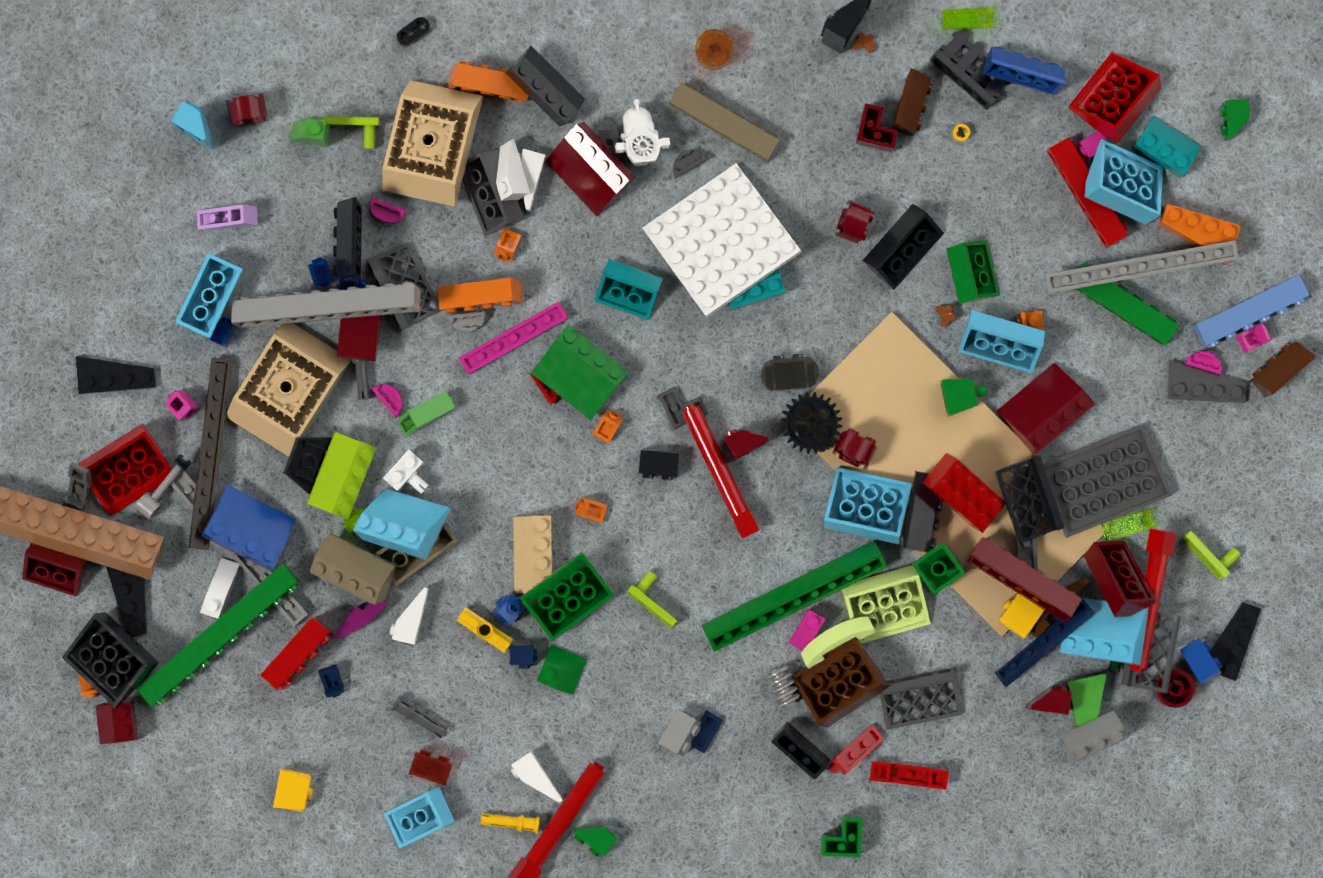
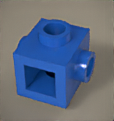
[492,595,525,625]

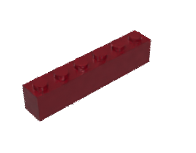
[967,537,1082,623]

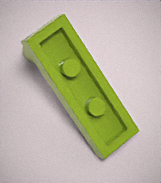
[321,117,380,149]
[1180,531,1241,580]
[626,570,677,629]

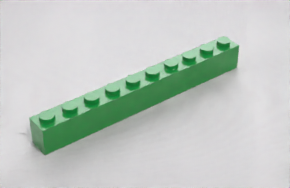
[701,541,887,652]
[136,563,300,707]

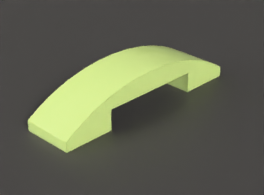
[800,616,876,669]

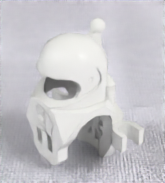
[615,99,670,167]

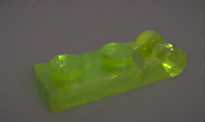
[942,8,996,30]
[1101,509,1157,541]

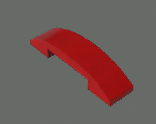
[870,761,949,790]

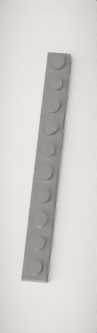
[1044,240,1239,293]
[170,470,309,627]

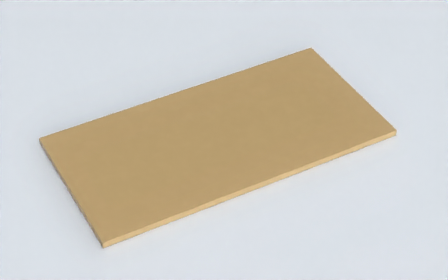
[794,312,1109,637]

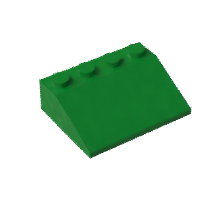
[531,325,628,420]
[520,552,615,641]

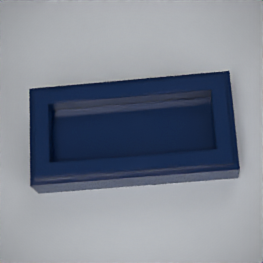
[691,710,723,753]

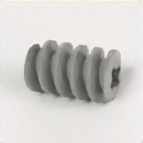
[767,665,800,708]

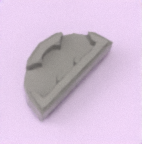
[448,311,486,333]

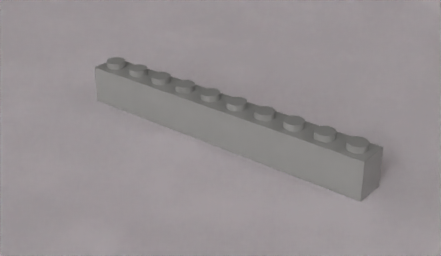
[231,282,420,328]

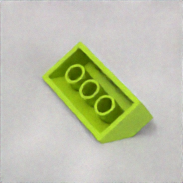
[307,432,376,519]

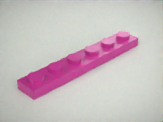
[459,301,568,375]

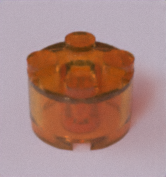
[695,29,733,71]

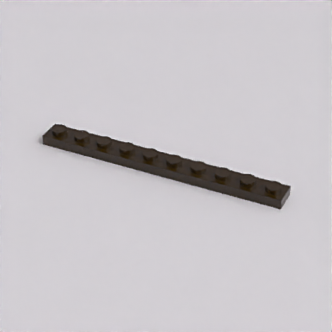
[188,357,232,550]

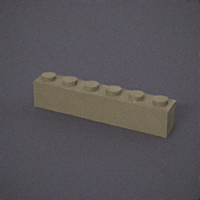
[669,83,780,162]

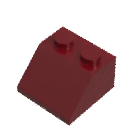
[723,429,769,461]
[1025,685,1072,715]
[96,701,139,744]

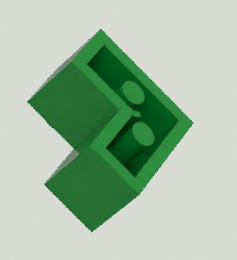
[821,816,862,858]

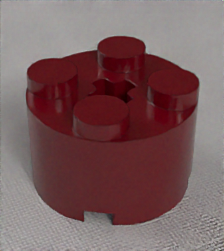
[226,94,268,127]
[835,200,874,244]
[832,428,877,469]
[1153,669,1195,708]

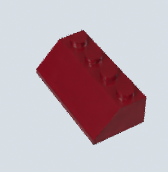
[1084,541,1156,617]

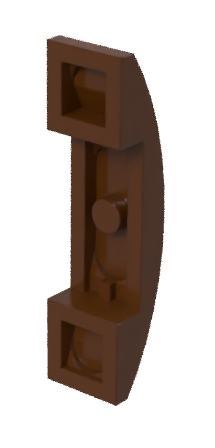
[1032,579,1089,638]

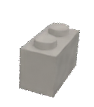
[658,709,702,756]

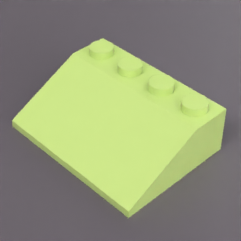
[842,565,931,644]

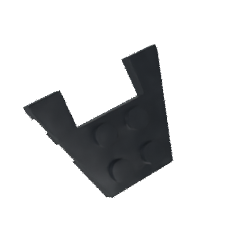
[283,437,354,495]

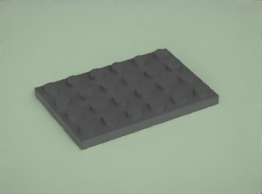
[1043,424,1172,538]

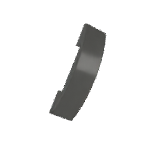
[63,462,91,512]

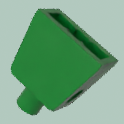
[940,379,987,417]

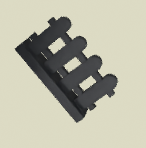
[930,29,1011,110]

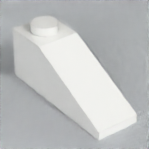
[496,139,530,201]
[519,149,546,212]
[200,558,240,618]
[390,587,429,645]
[511,751,563,803]

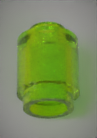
[342,507,365,535]

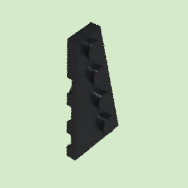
[76,356,156,394]
[106,566,148,638]
[1209,602,1261,681]

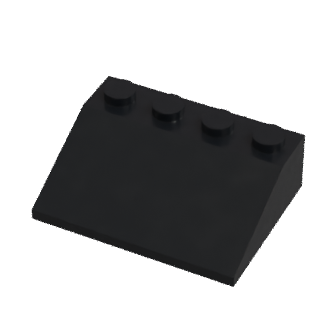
[820,0,872,54]
[333,197,362,281]
[62,612,159,708]

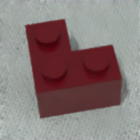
[855,103,898,152]

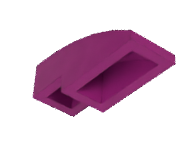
[333,601,388,639]

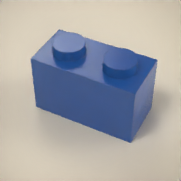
[1180,638,1222,685]

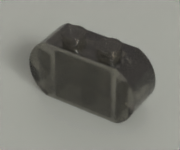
[761,354,819,392]

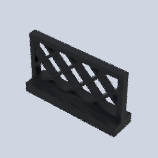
[995,455,1064,544]

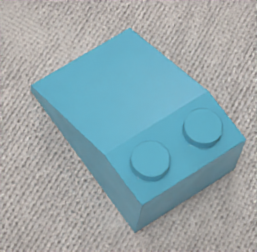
[384,787,455,849]

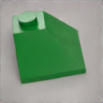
[912,542,966,595]
[537,645,587,695]

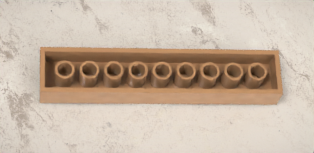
[0,486,164,580]

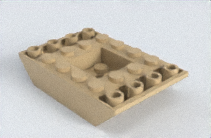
[382,80,483,207]
[225,323,352,456]

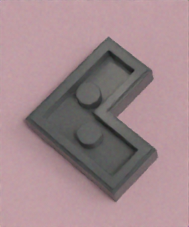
[658,387,708,430]

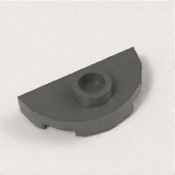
[673,150,708,179]

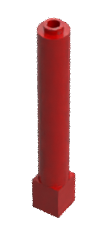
[682,404,759,539]
[1128,528,1177,673]
[509,762,606,878]

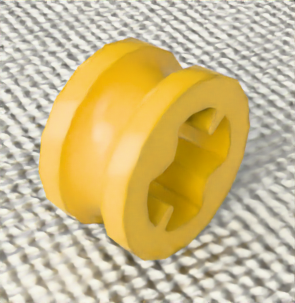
[952,124,970,142]

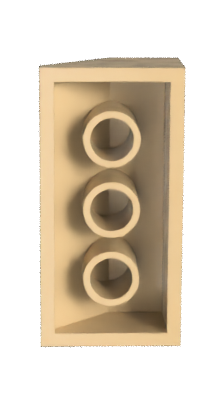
[513,516,553,594]

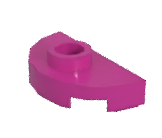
[370,198,407,224]
[1184,351,1222,375]
[371,384,403,418]

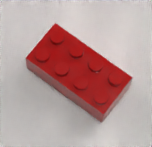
[922,453,1006,533]
[260,617,333,690]

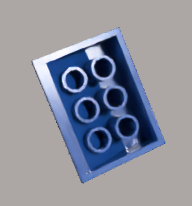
[201,485,296,571]

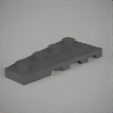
[1167,361,1246,403]

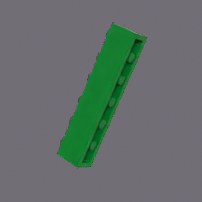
[1075,263,1179,346]

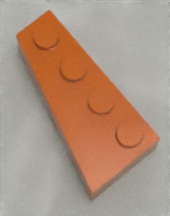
[447,61,528,103]
[1158,204,1241,265]
[437,278,523,314]

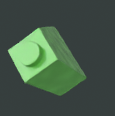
[290,118,331,147]
[397,391,455,437]
[1065,673,1106,727]

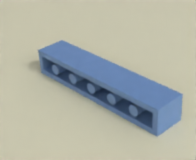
[1193,275,1309,348]

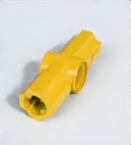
[456,607,514,653]

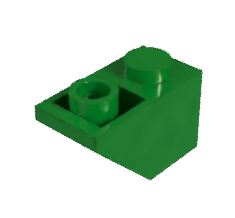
[1220,99,1250,141]
[573,825,618,857]

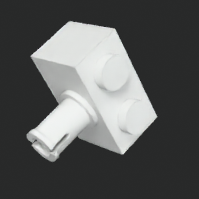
[383,450,429,494]

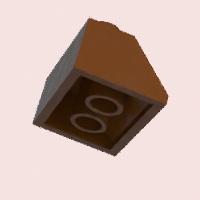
[892,68,933,135]
[1250,341,1316,397]

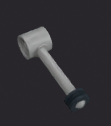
[134,454,191,519]

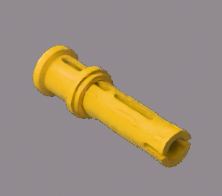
[481,813,540,834]

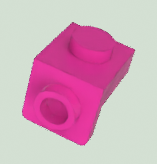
[1236,323,1271,353]

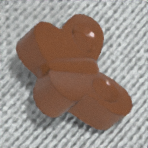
[853,32,875,53]
[935,305,957,327]

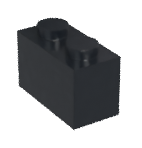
[639,450,679,480]

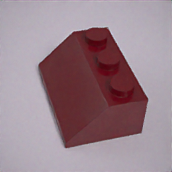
[22,543,88,597]

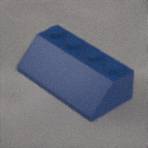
[982,47,1065,95]

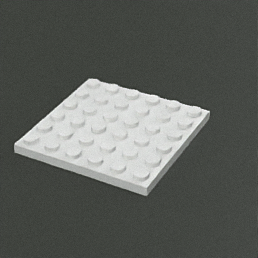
[642,163,802,318]

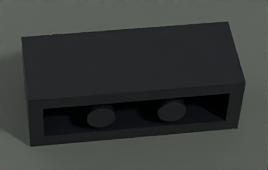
[771,721,830,780]

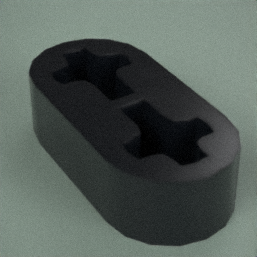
[397,17,430,47]

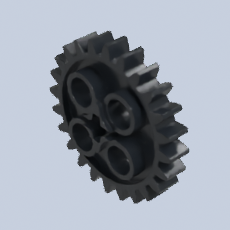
[780,392,843,454]

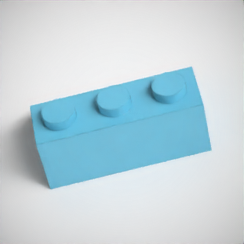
[171,102,215,150]

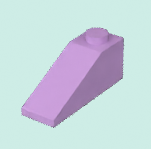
[197,204,258,230]

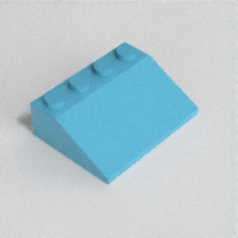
[1085,139,1163,225]
[824,467,912,544]
[353,488,451,560]
[1060,597,1149,665]

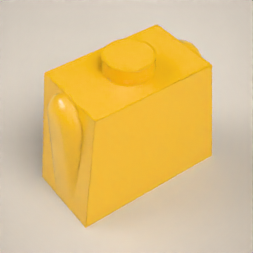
[999,593,1044,639]
[273,768,313,812]

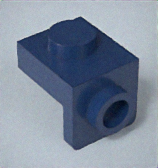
[318,664,344,698]

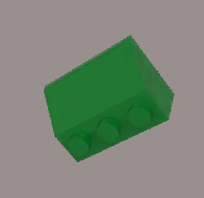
[946,240,1000,304]

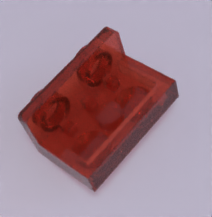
[409,749,453,786]

